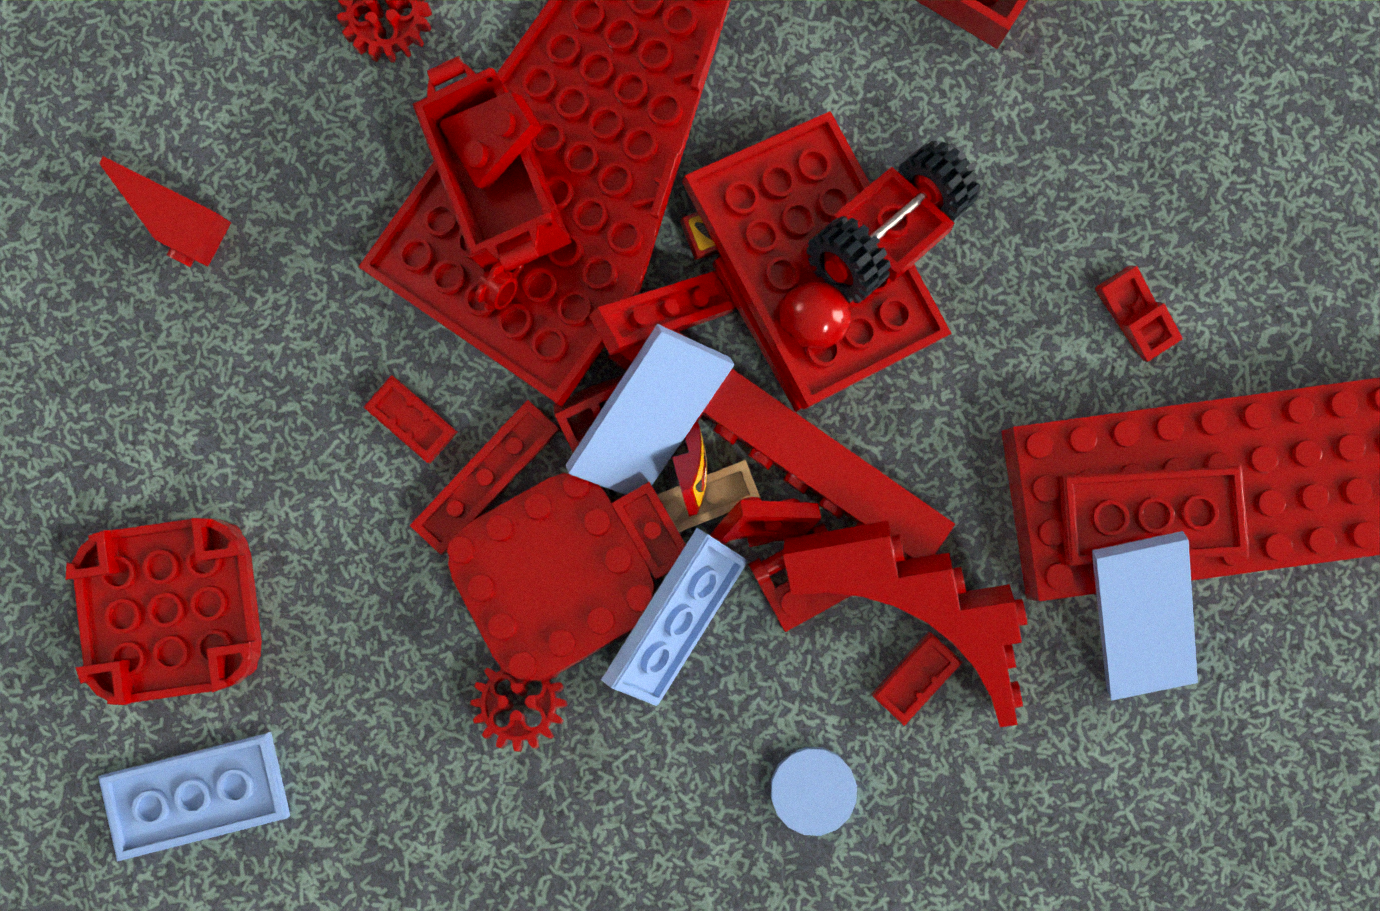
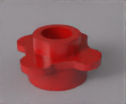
[475,263,518,310]

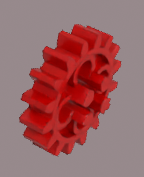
[337,0,432,63]
[470,665,567,752]

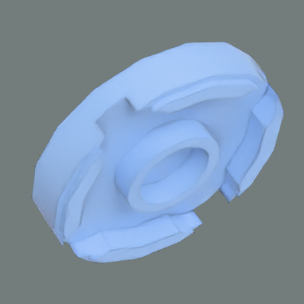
[770,747,857,836]

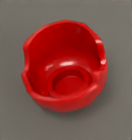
[780,282,852,349]

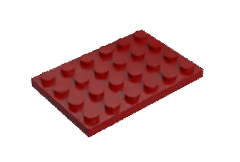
[682,111,952,410]

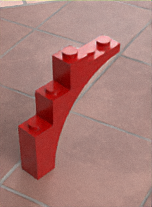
[783,521,1028,727]

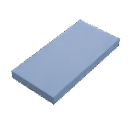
[566,324,734,495]
[601,528,748,706]
[1092,531,1198,701]
[98,732,290,862]

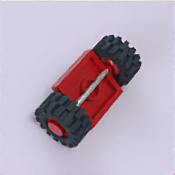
[807,141,979,303]

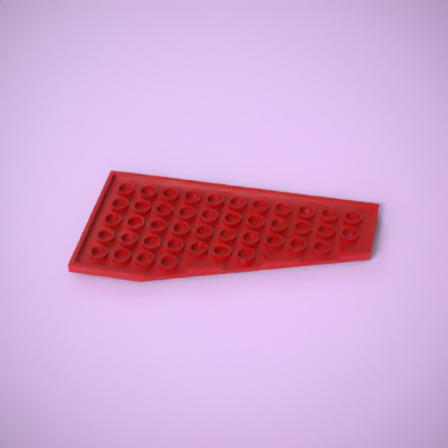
[358,0,731,407]

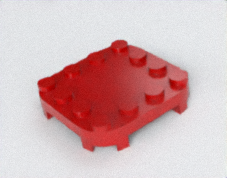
[447,473,656,682]
[65,518,262,705]

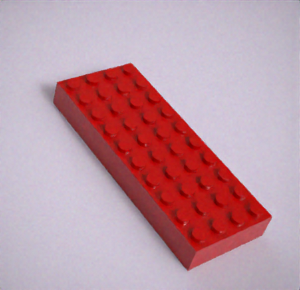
[1001,377,1380,601]

